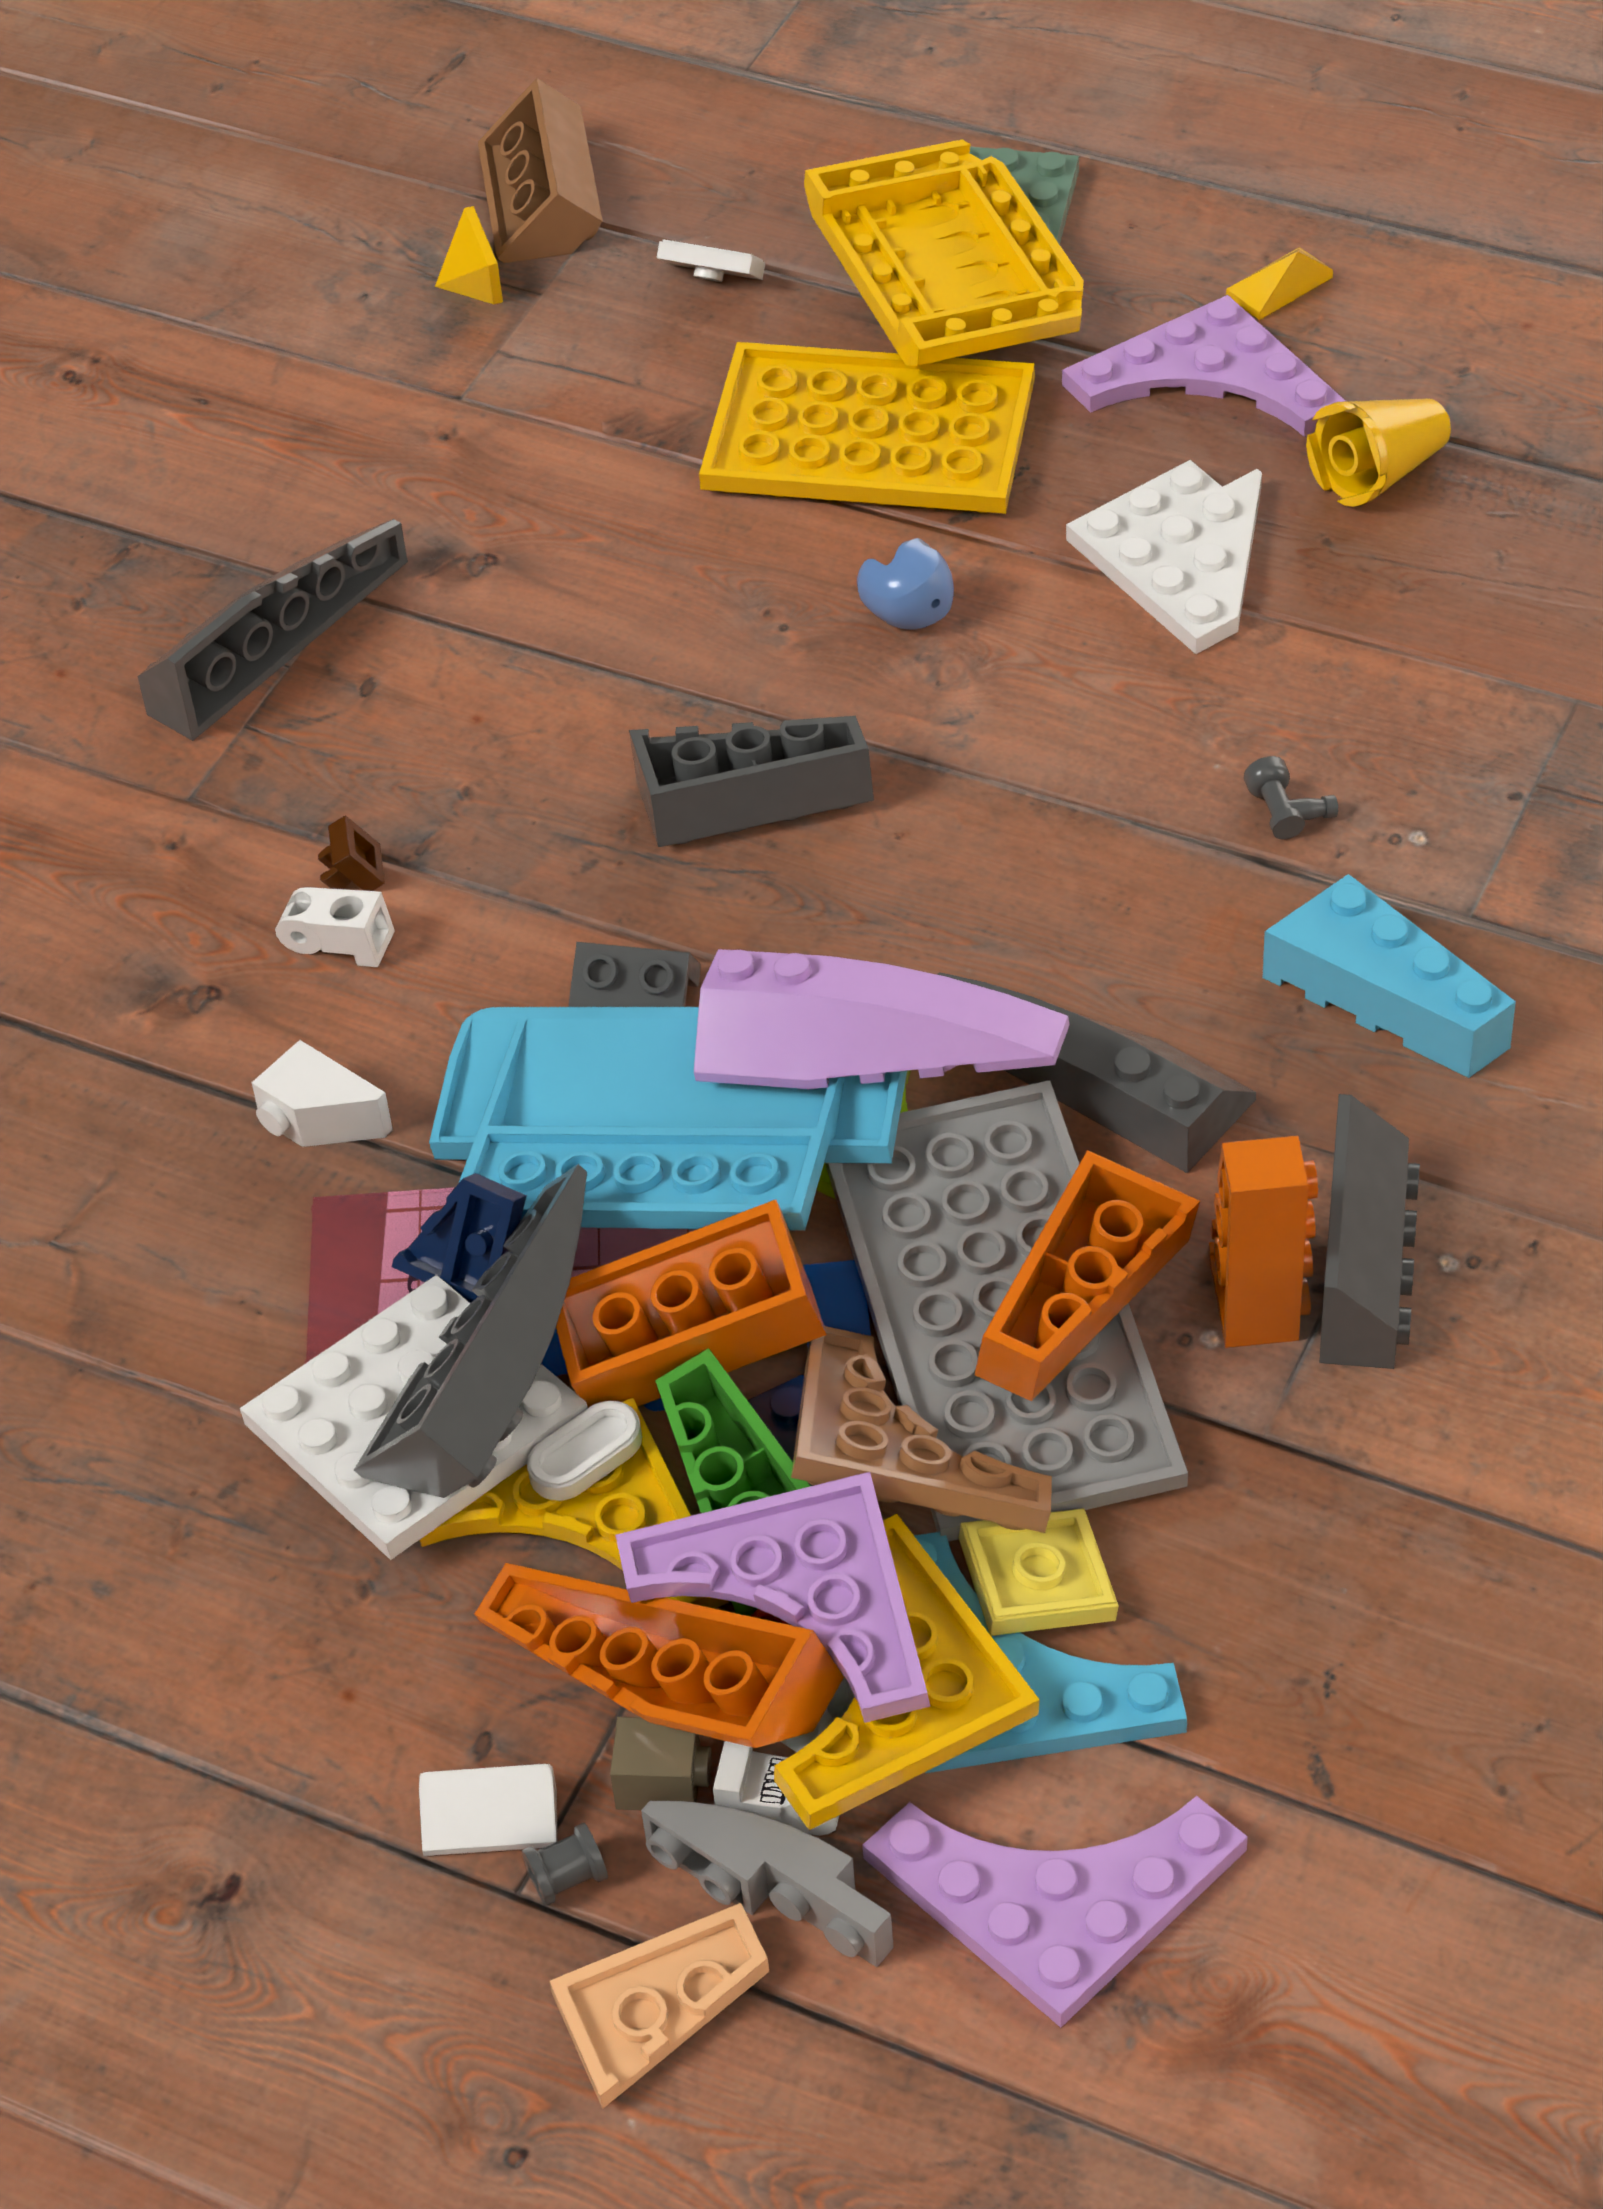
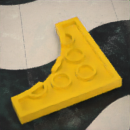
[419,1398,729,1608]
[774,1514,1040,1830]

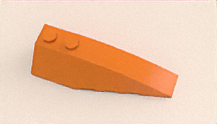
[474,1563,844,1748]

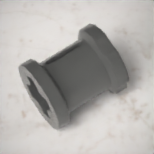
[521,1823,608,1906]

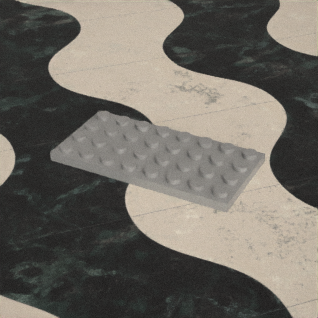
[825,1080,1188,1541]

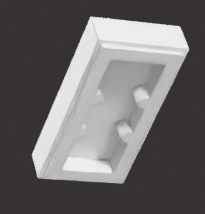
[657,239,765,282]

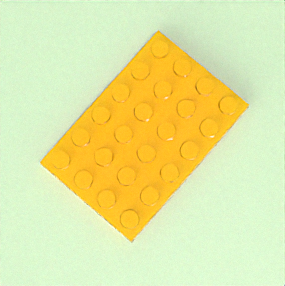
[699,342,1035,514]

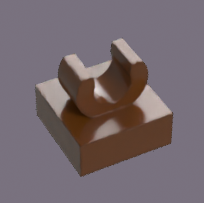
[318,815,385,891]

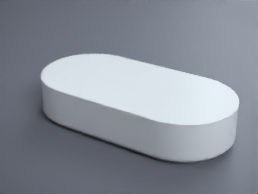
[527,1401,642,1501]

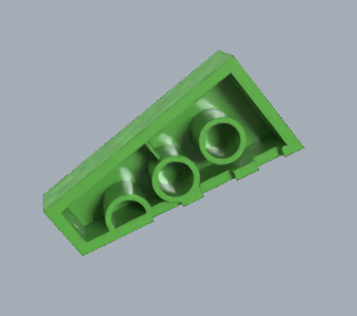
[655,1348,810,1619]

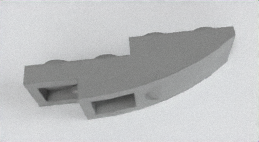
[641,1801,894,1967]

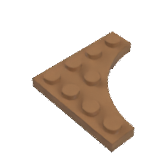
[791,1326,1052,1533]

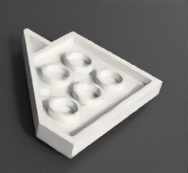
[1066,460,1262,654]

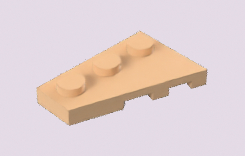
[549,1903,769,2109]

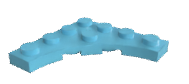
[915,1532,1187,1773]

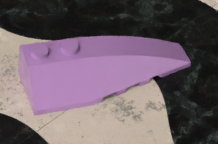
[694,949,1070,1089]

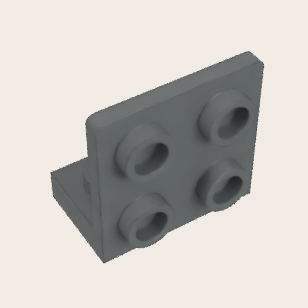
[568,942,701,1007]

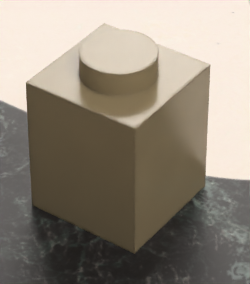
[610,1717,712,1810]

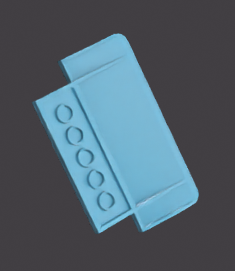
[429,1007,907,1231]

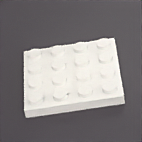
[240,1275,588,1560]

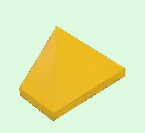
[435,206,503,305]
[1226,247,1333,320]

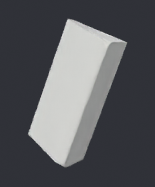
[419,1764,557,1856]

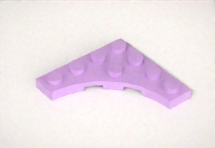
[1062,295,1345,437]
[616,1472,930,1723]
[862,1796,1247,2028]

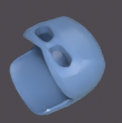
[857,538,954,630]

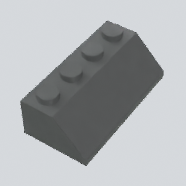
[1319,1094,1420,1369]

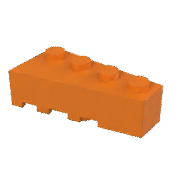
[1208,1136,1318,1348]
[974,1150,1200,1401]

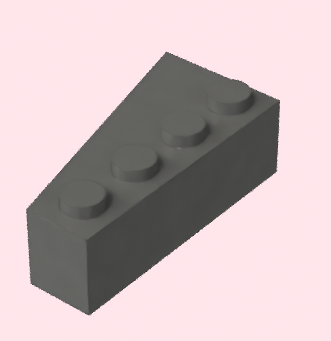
[629,716,874,847]

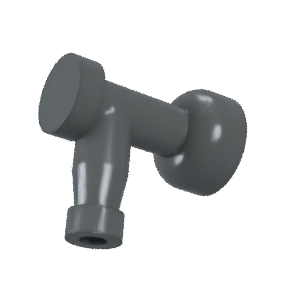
[1244,756,1338,839]

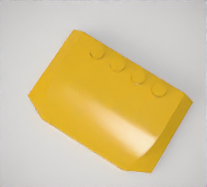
[804,139,1084,366]

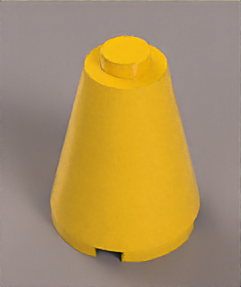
[1306,398,1451,507]

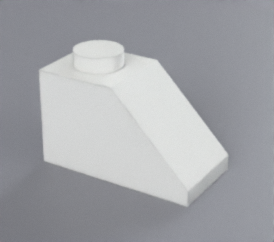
[252,1040,393,1147]

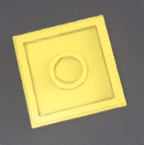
[958,1508,1119,1636]

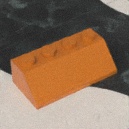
[556,1199,827,1408]

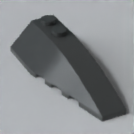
[138,519,408,741]
[937,972,1256,1173]
[354,1164,587,1498]

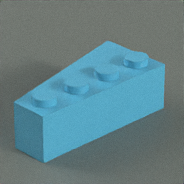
[1262,874,1516,1078]

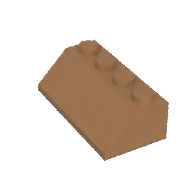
[478,78,603,263]

